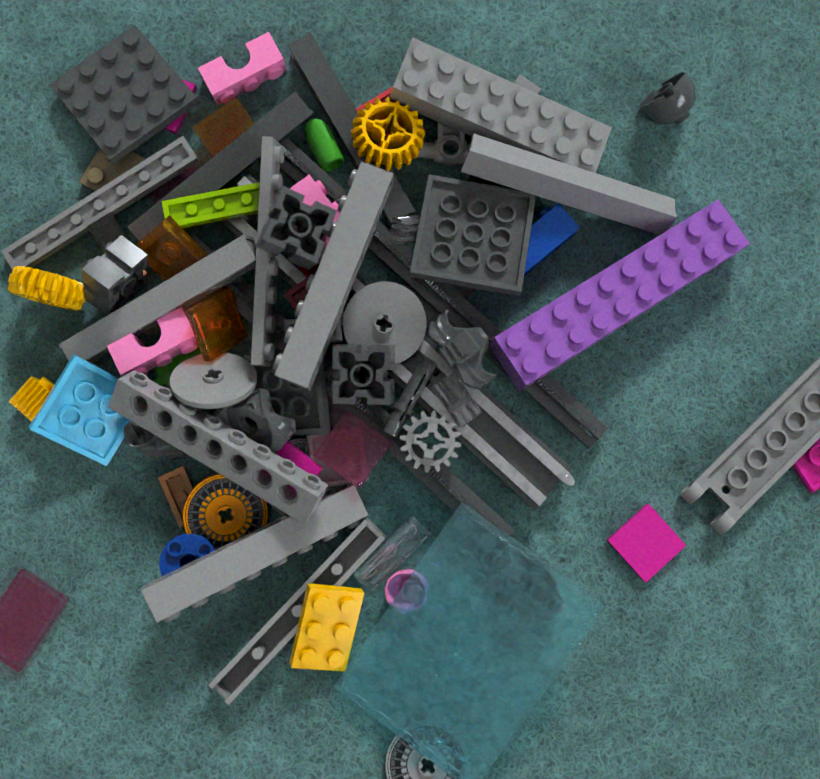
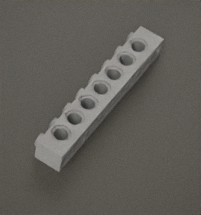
[108,370,328,524]

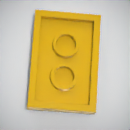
[289,583,364,672]

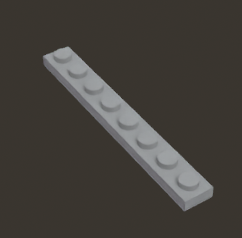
[1,136,200,270]
[251,136,284,367]

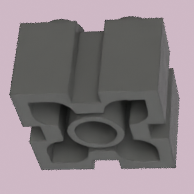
[256,186,337,270]
[81,235,148,316]
[333,344,395,405]

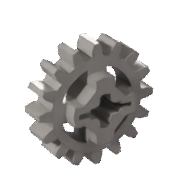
[400,411,461,473]

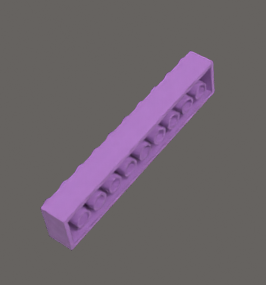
[489,199,750,392]

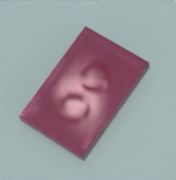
[0,568,69,672]

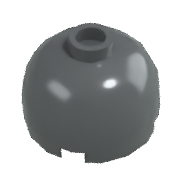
[640,72,696,125]

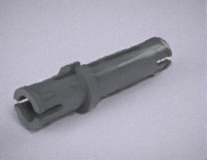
[381,356,438,439]

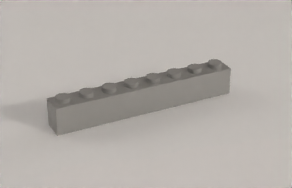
[273,162,394,391]
[141,484,368,623]

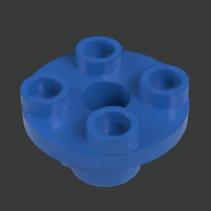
[159,533,215,576]

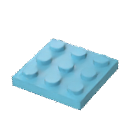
[29,354,130,466]

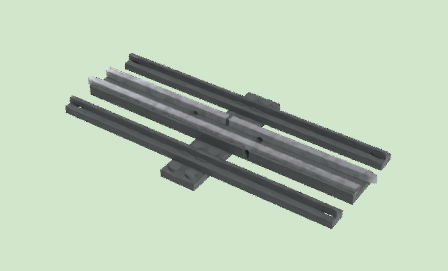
[175,138,608,551]

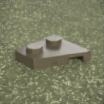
[79,148,145,192]

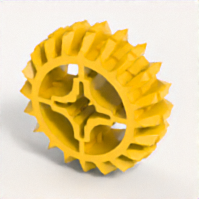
[351,96,425,171]
[7,266,86,311]

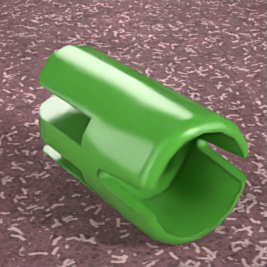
[305,119,345,172]

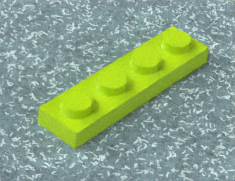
[162,182,260,231]

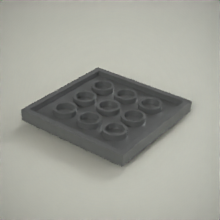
[49,25,199,165]
[409,174,536,297]

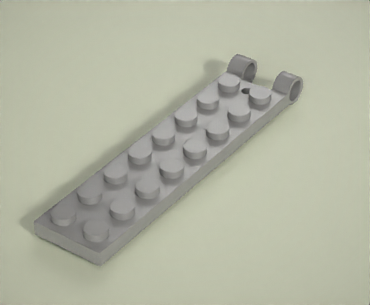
[680,356,820,535]

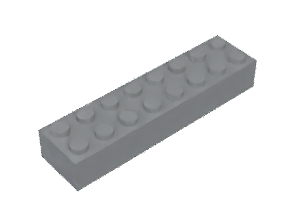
[389,37,612,173]

